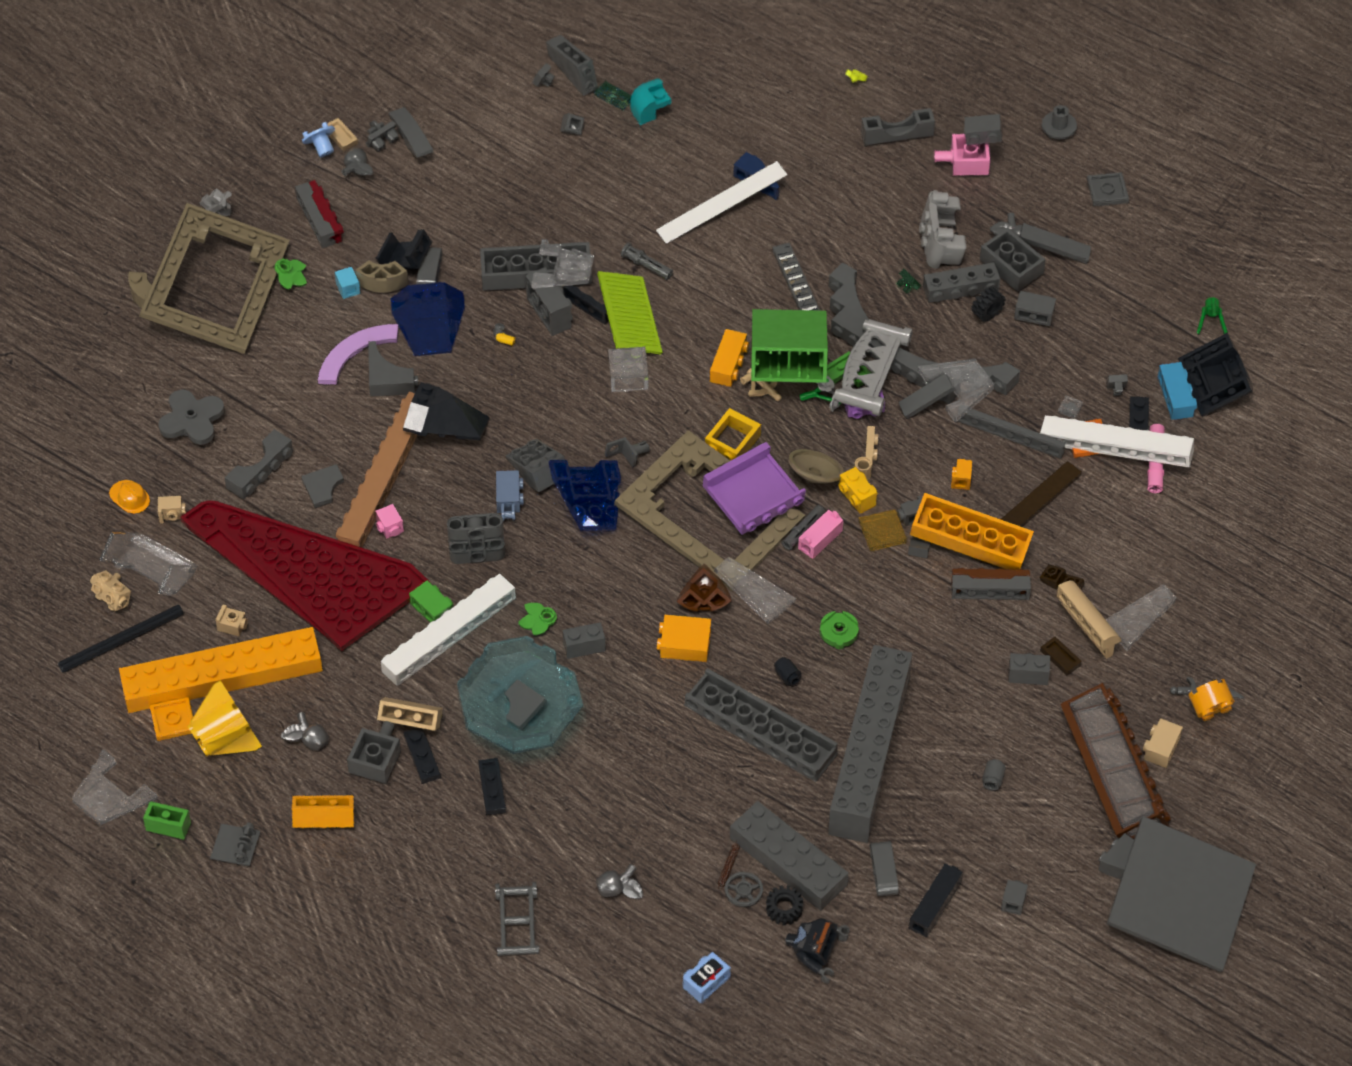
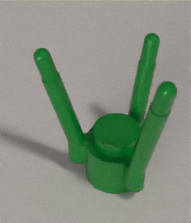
[1197,297,1228,335]

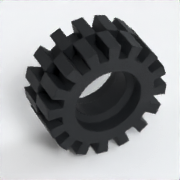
[971,287,1006,322]
[766,885,803,926]

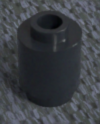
[774,657,802,686]

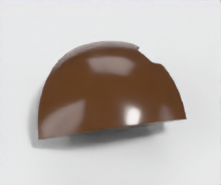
[677,564,732,611]

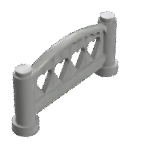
[834,319,913,416]

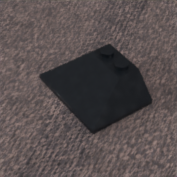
[1178,333,1253,417]

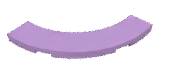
[318,324,398,385]

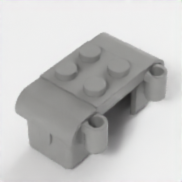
[919,190,966,269]

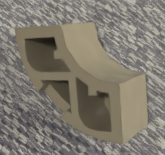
[355,260,408,293]
[128,272,152,309]

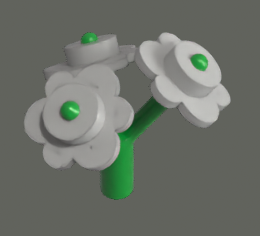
[799,376,841,412]

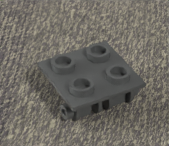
[210,823,261,866]

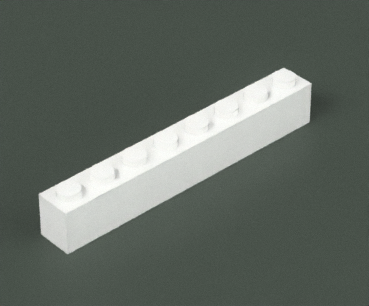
[1040,415,1194,468]
[381,574,516,686]

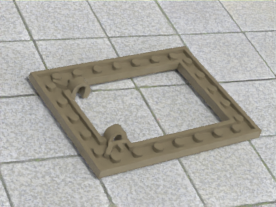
[139,203,290,354]
[615,430,805,591]

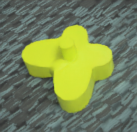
[846,69,868,83]

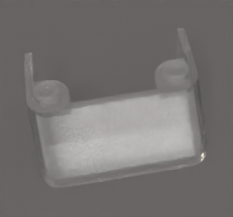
[99,532,197,596]

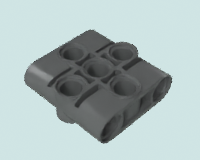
[447,513,505,564]

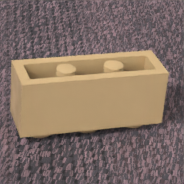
[377,697,443,731]

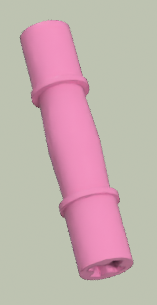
[1147,424,1165,493]

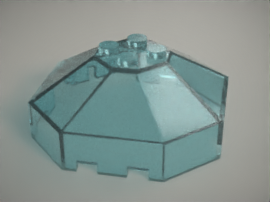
[457,636,583,754]

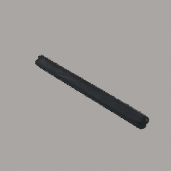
[58,604,183,672]

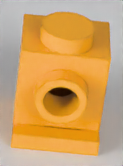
[951,459,972,490]

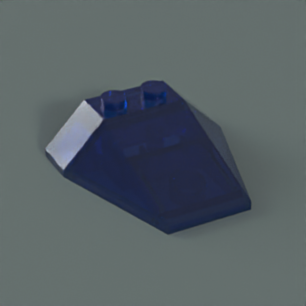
[391,282,465,356]

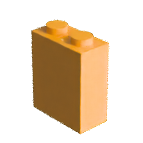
[657,615,711,662]

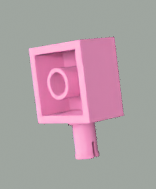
[934,134,990,175]

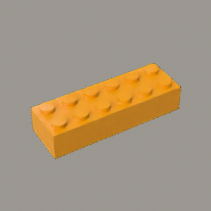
[910,493,1034,570]

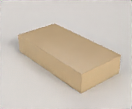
[328,118,358,152]

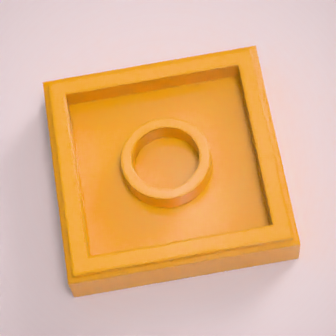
[149,697,193,741]

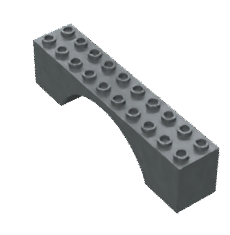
[828,645,912,843]

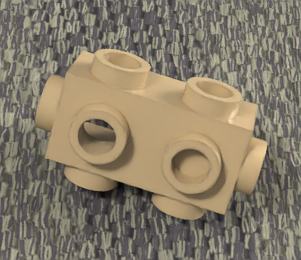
[90,570,131,611]

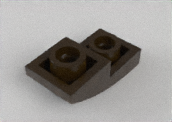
[1039,564,1085,590]

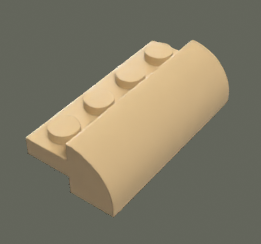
[1057,581,1121,659]

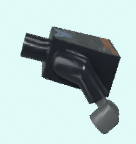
[786,918,850,984]

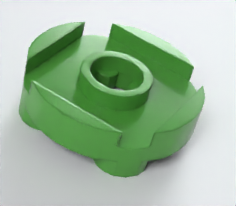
[820,611,859,650]

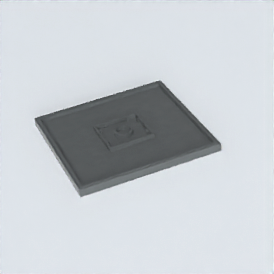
[1106,816,1256,972]

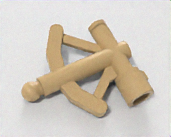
[740,368,781,401]

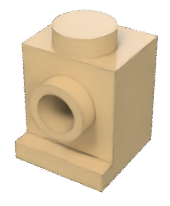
[158,496,186,523]
[216,605,248,636]

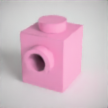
[376,504,404,539]

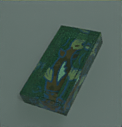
[595,81,631,111]

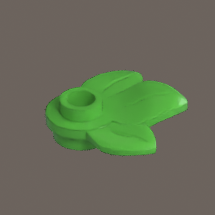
[274,259,307,289]
[518,603,557,635]

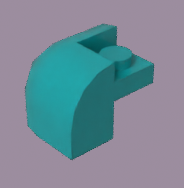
[630,78,671,125]

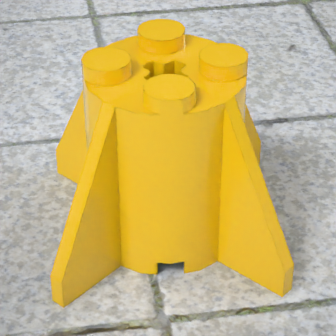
[187,680,262,756]

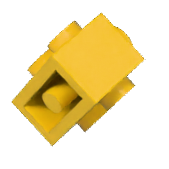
[838,467,877,514]

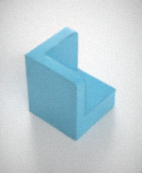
[335,267,360,299]

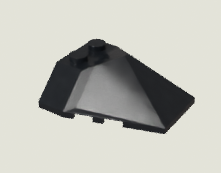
[403,382,490,440]

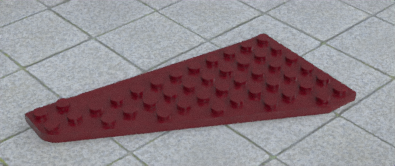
[180,500,431,651]

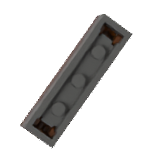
[951,568,1031,600]

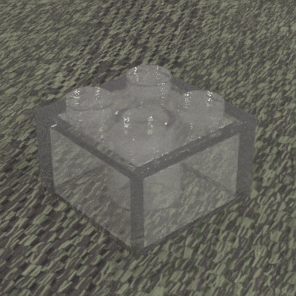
[608,347,648,392]

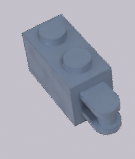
[496,470,524,521]

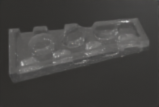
[714,557,797,624]
[1106,584,1176,651]

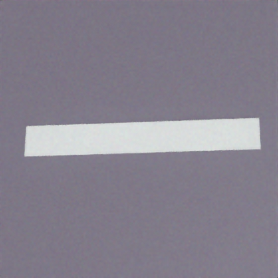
[656,161,787,244]

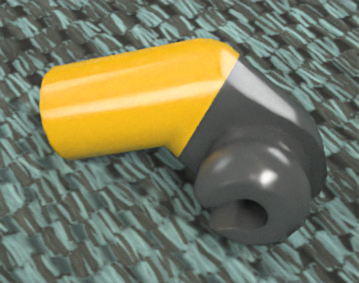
[493,323,516,346]

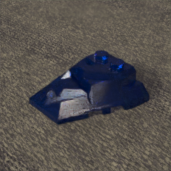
[548,460,621,531]

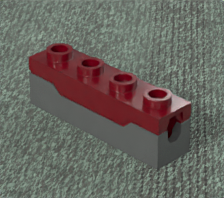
[295,180,344,248]

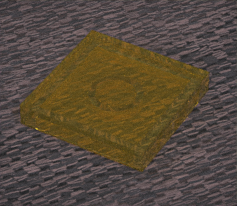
[859,509,907,551]

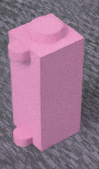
[798,510,843,559]

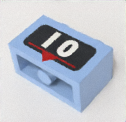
[683,952,730,1003]

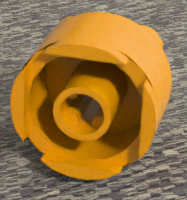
[1188,679,1235,721]

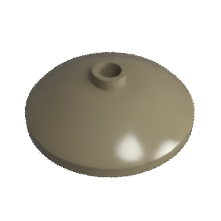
[788,449,844,484]

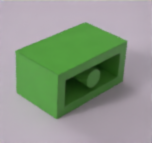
[409,581,453,623]
[143,801,191,839]

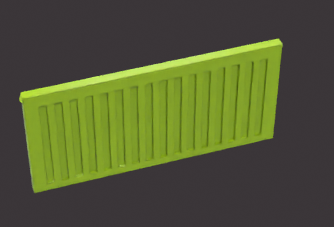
[597,271,662,354]

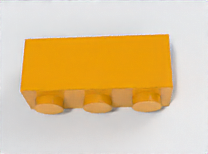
[710,329,749,387]
[292,795,354,828]

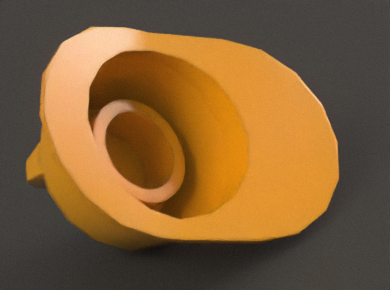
[109,480,150,514]

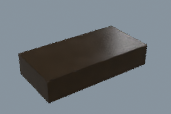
[1040,637,1082,676]

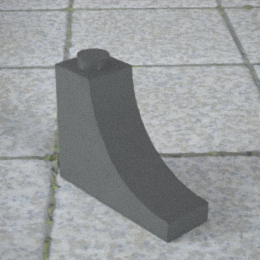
[368,341,418,397]

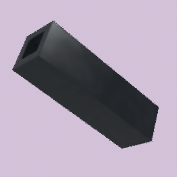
[909,863,963,938]

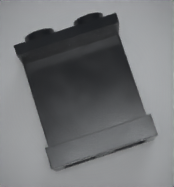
[375,229,432,269]

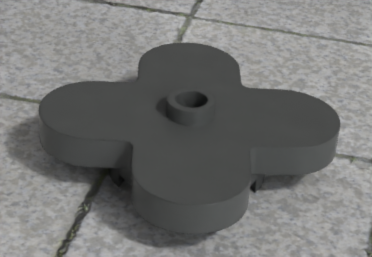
[158,390,224,445]

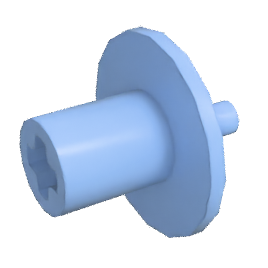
[302,122,335,157]

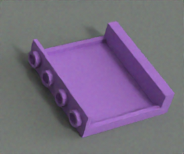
[703,442,806,535]

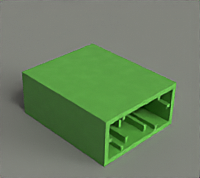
[751,309,828,383]

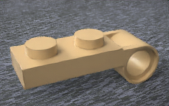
[855,426,878,481]

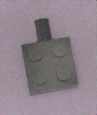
[347,721,401,784]

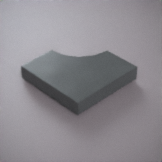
[301,464,344,508]
[504,679,547,730]

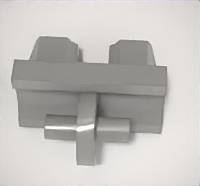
[200,188,232,217]

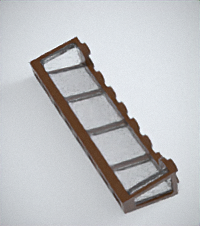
[1060,683,1171,839]

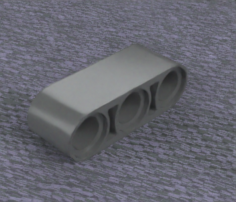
[416,247,442,292]
[870,841,898,896]

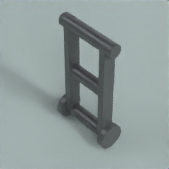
[495,882,539,955]

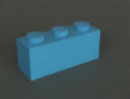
[1158,362,1197,420]

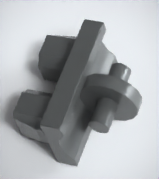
[365,121,399,152]

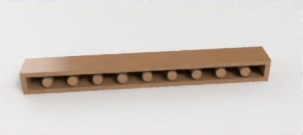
[336,392,418,548]

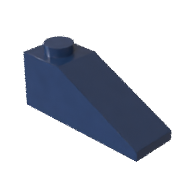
[733,152,779,200]

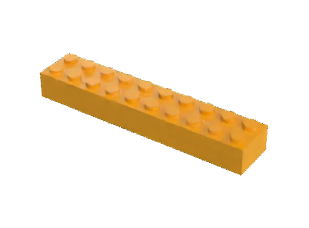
[119,627,322,713]

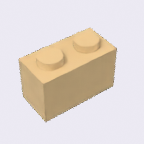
[1143,718,1183,768]

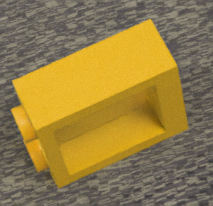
[705,408,761,461]

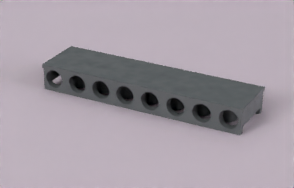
[684,668,838,782]

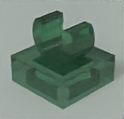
[897,269,921,293]

